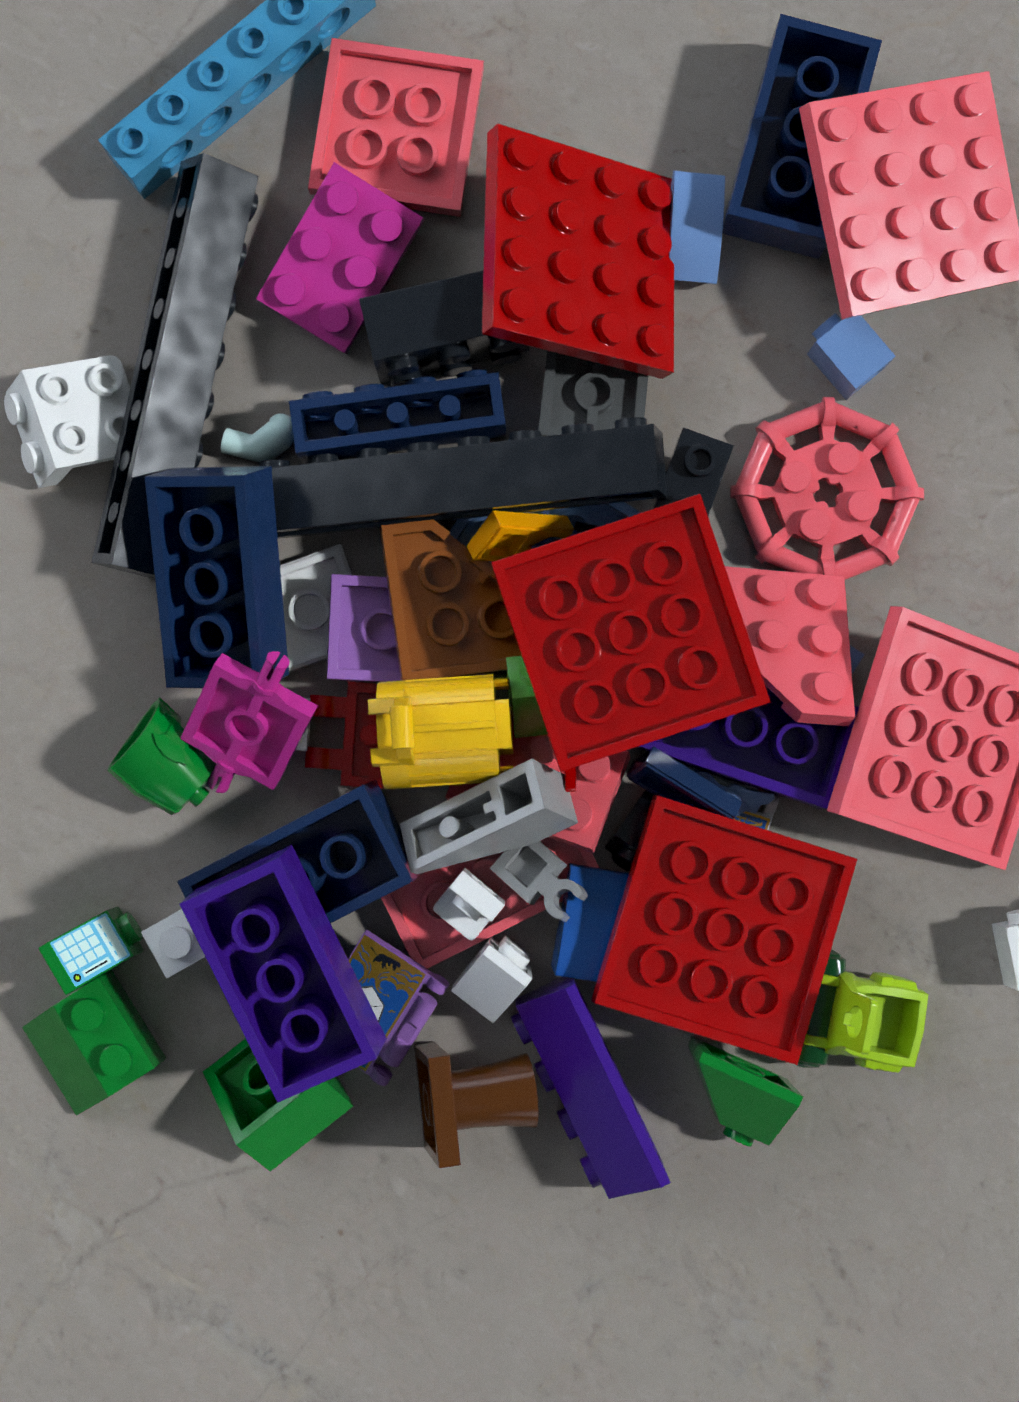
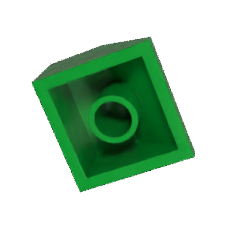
[22,970,166,1116]
[203,1038,354,1172]

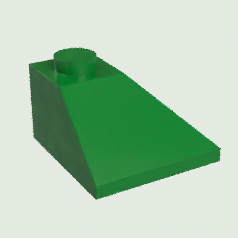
[688,1036,803,1147]

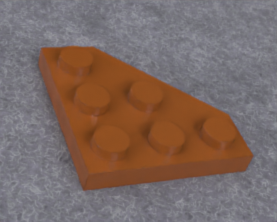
[379,519,521,680]

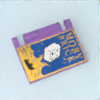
[348,930,449,1086]

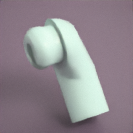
[221,413,294,463]

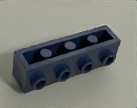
[289,370,506,464]

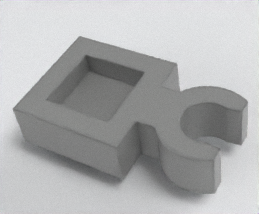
[490,841,588,922]

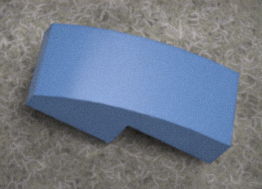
[669,170,725,284]

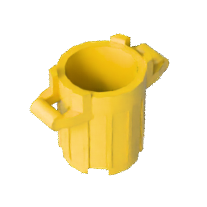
[368,674,514,789]

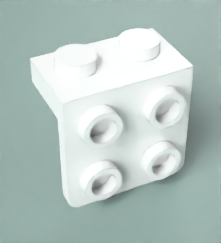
[4,355,130,489]

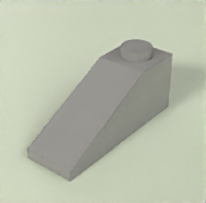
[400,759,578,874]

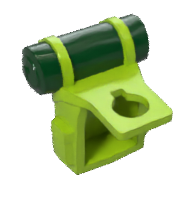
[797,949,929,1073]

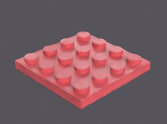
[799,71,1019,320]
[827,606,1019,870]

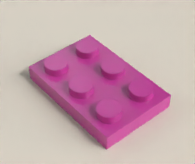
[256,162,425,354]

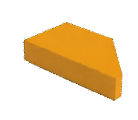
[467,510,574,561]

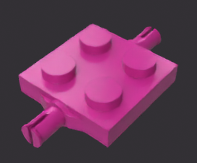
[180,651,318,793]

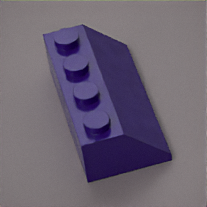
[511,977,671,1199]

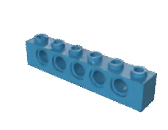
[98,0,376,199]

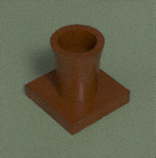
[414,1042,538,1168]

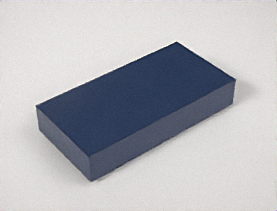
[626,746,742,819]

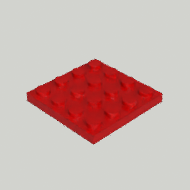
[482,123,674,379]
[491,494,771,772]
[591,795,858,1065]

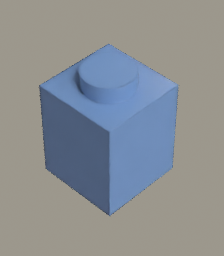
[807,313,896,400]

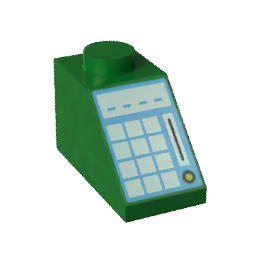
[38,907,144,995]

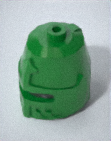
[107,697,216,815]

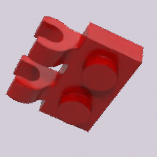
[305,682,385,789]

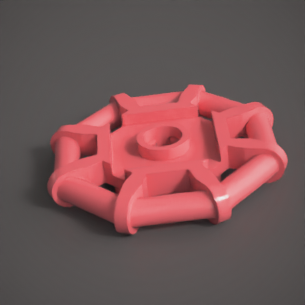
[730,397,924,580]

